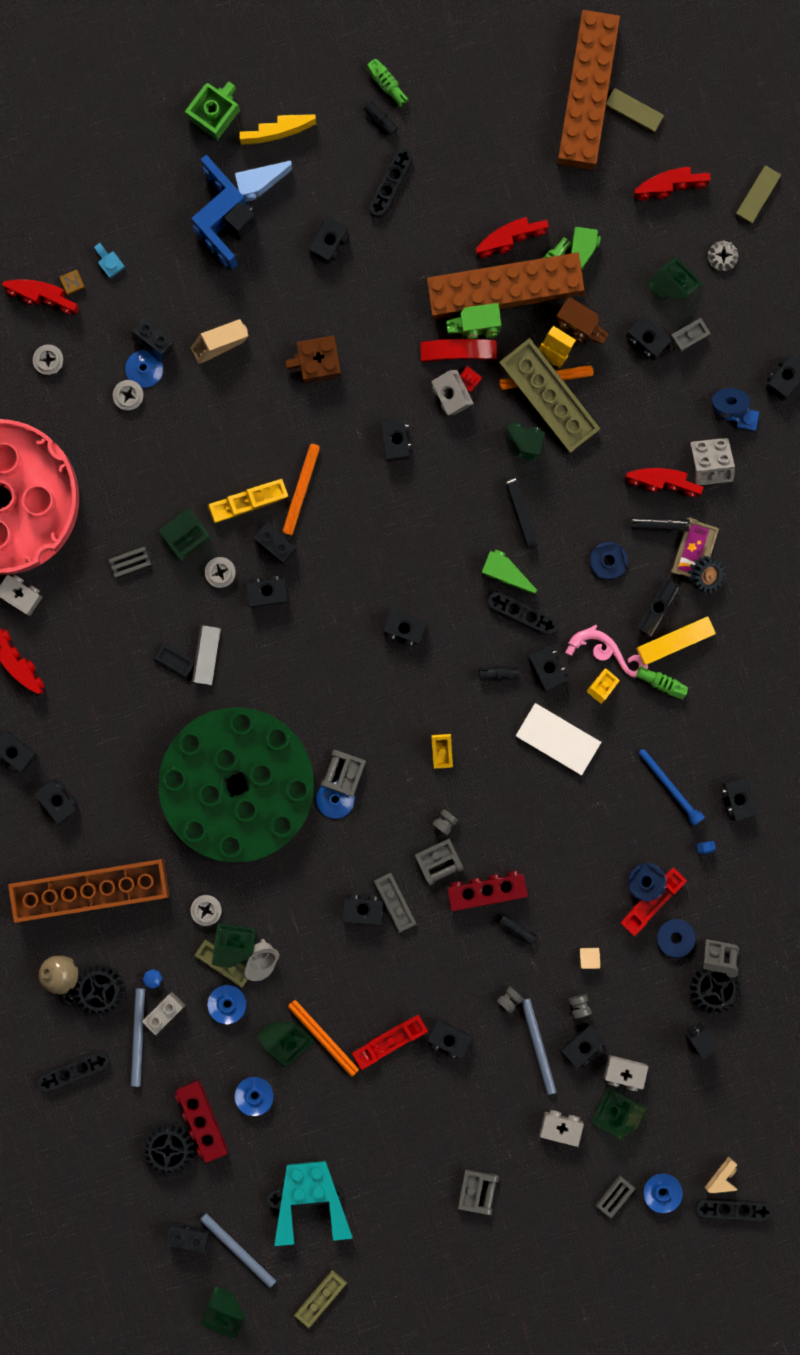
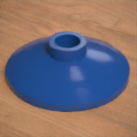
[125,350,163,388]
[316,780,355,819]
[208,985,246,1024]
[235,1077,274,1116]
[644,1174,683,1213]

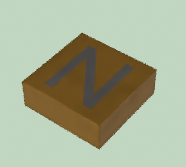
[60,270,85,295]

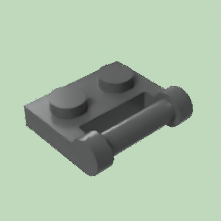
[320,750,366,798]
[415,839,464,886]
[703,939,739,977]
[458,1169,499,1215]

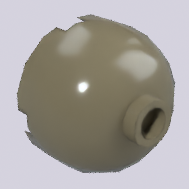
[39,956,78,995]

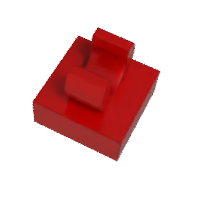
[460,366,482,393]

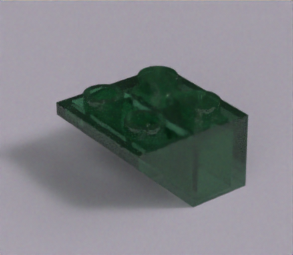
[505,422,545,461]
[158,508,212,561]

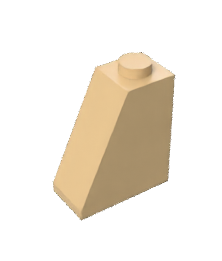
[190,319,248,364]

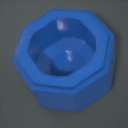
[696,841,716,854]
[143,969,163,989]

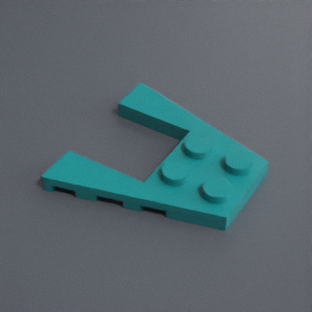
[275,1161,353,1246]

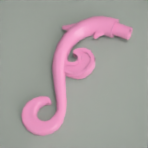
[565,625,648,678]

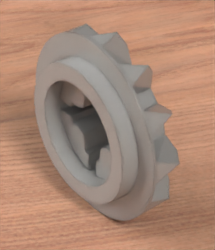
[708,240,739,271]
[33,345,64,376]
[113,380,144,411]
[205,557,236,588]
[191,895,222,926]

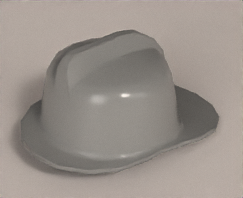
[244,939,279,981]

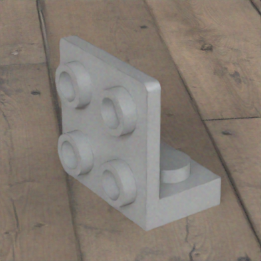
[690,438,735,485]

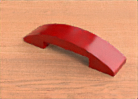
[421,339,497,362]
[620,867,687,936]
[352,1014,428,1070]

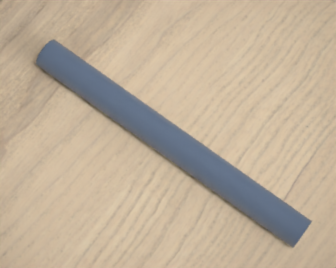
[131,988,145,1087]
[521,998,556,1095]
[200,1213,276,1288]

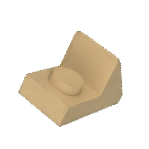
[705,1157,737,1193]

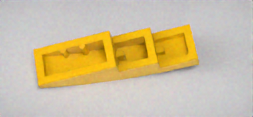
[240,115,316,145]
[207,479,288,523]
[636,617,716,665]

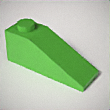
[571,227,601,269]
[481,550,537,595]

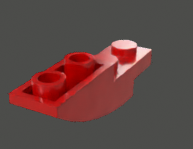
[633,167,710,201]
[475,217,549,258]
[2,280,80,315]
[624,468,703,498]
[0,628,45,694]

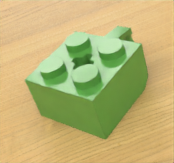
[185,82,240,141]
[446,303,501,339]

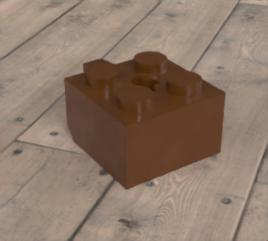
[554,297,608,345]
[285,335,342,383]

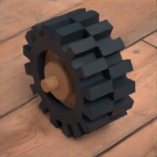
[688,556,726,593]

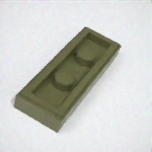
[605,88,664,133]
[735,165,781,225]
[195,939,248,988]
[294,1270,347,1328]

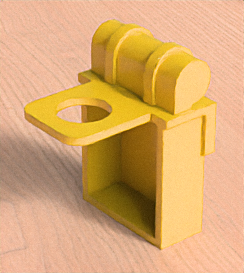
[539,326,576,368]

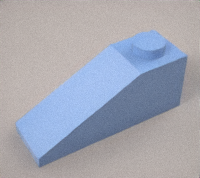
[235,161,292,201]

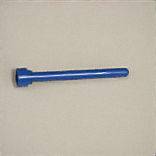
[639,749,705,826]

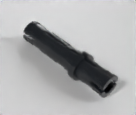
[631,516,690,532]

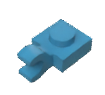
[94,243,125,279]

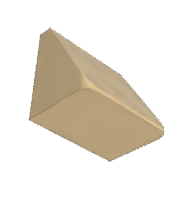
[580,948,600,969]

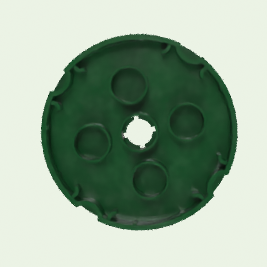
[159,707,314,862]

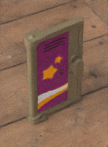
[671,518,719,577]

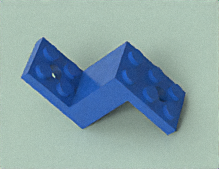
[191,155,246,270]

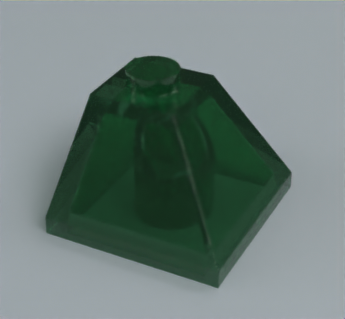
[647,257,703,298]
[212,923,256,968]
[257,1022,315,1067]
[592,1087,648,1139]
[200,1286,245,1339]

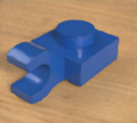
[724,410,759,431]

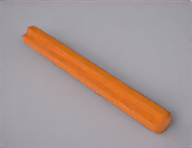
[500,365,594,390]
[283,444,320,535]
[288,1000,359,1076]

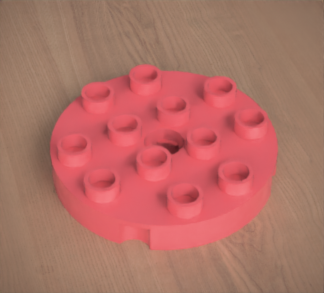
[0,419,79,575]

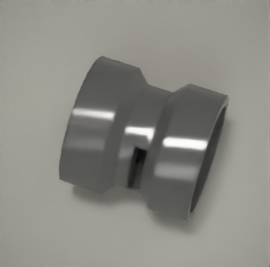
[432,809,459,835]
[497,986,524,1013]
[568,994,592,1018]

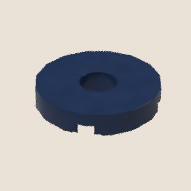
[712,388,750,418]
[590,542,628,580]
[628,863,667,902]
[657,919,695,957]

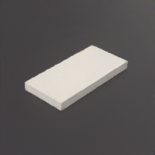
[516,703,601,775]

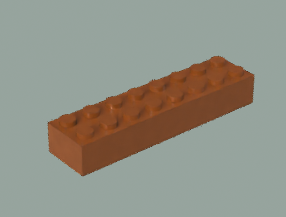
[557,10,620,170]
[427,252,585,320]
[8,859,170,923]

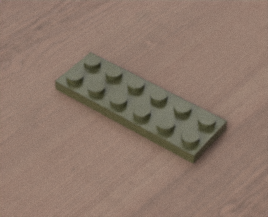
[499,338,600,453]

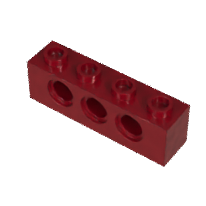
[447,871,528,911]
[175,1079,229,1163]

